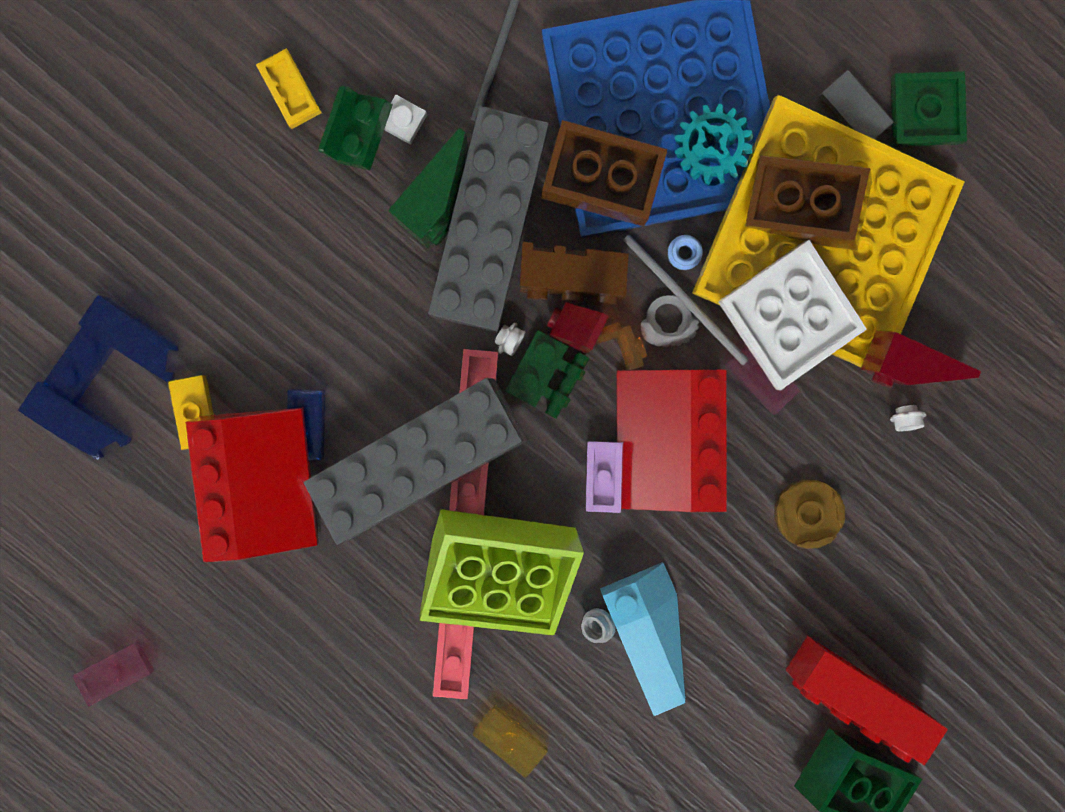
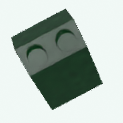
[388,128,469,249]
[794,728,923,812]

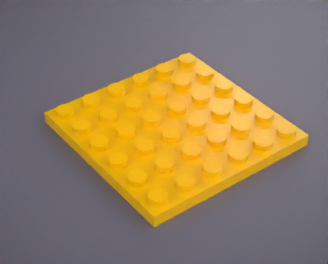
[692,95,965,367]

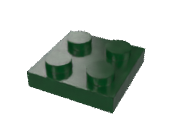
[891,71,967,147]

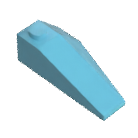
[600,562,686,716]

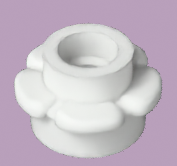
[495,323,525,356]
[890,405,926,431]

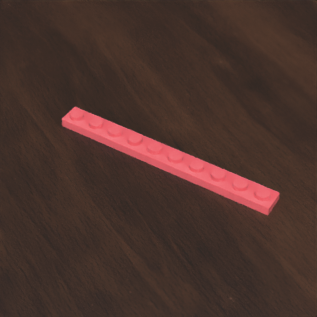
[433,349,499,699]

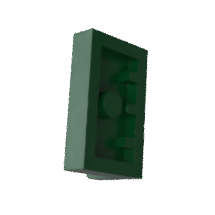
[318,85,393,171]

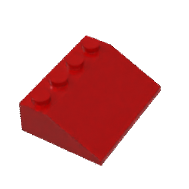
[616,370,727,512]
[185,408,319,562]

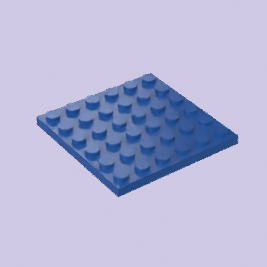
[542,0,770,238]

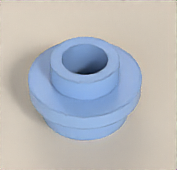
[667,235,703,270]

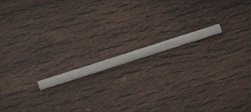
[623,234,749,365]

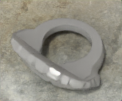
[641,295,699,347]

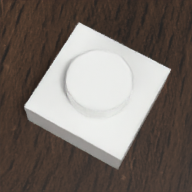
[384,95,427,145]

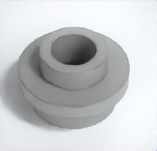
[581,608,615,643]

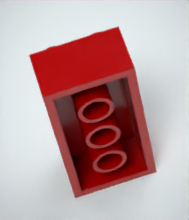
[786,635,948,766]

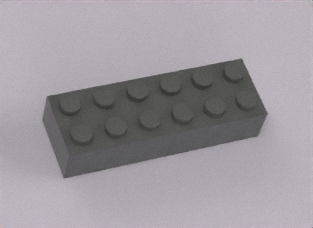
[428,106,549,333]
[303,378,528,545]

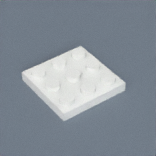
[718,240,866,390]

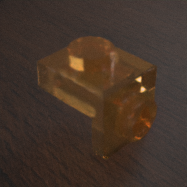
[596,322,647,371]

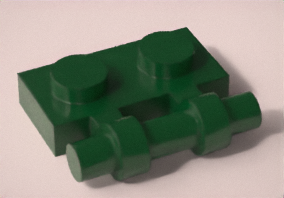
[505,330,590,419]

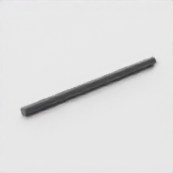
[470,0,520,122]

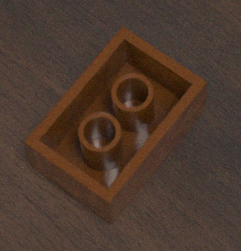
[542,120,668,227]

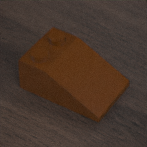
[745,155,872,251]

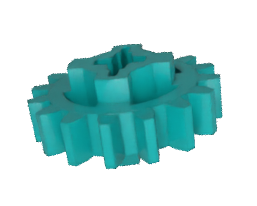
[675,104,753,185]

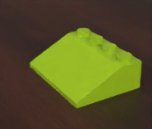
[419,509,584,635]

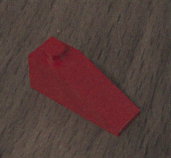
[547,303,609,354]
[860,330,981,388]

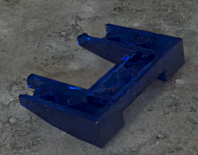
[18,295,179,460]

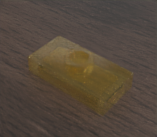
[472,704,548,778]

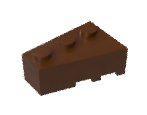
[520,242,629,304]

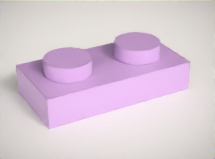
[586,441,623,513]

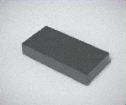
[819,70,893,139]

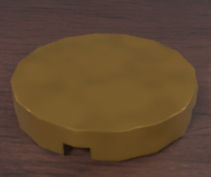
[775,480,845,548]

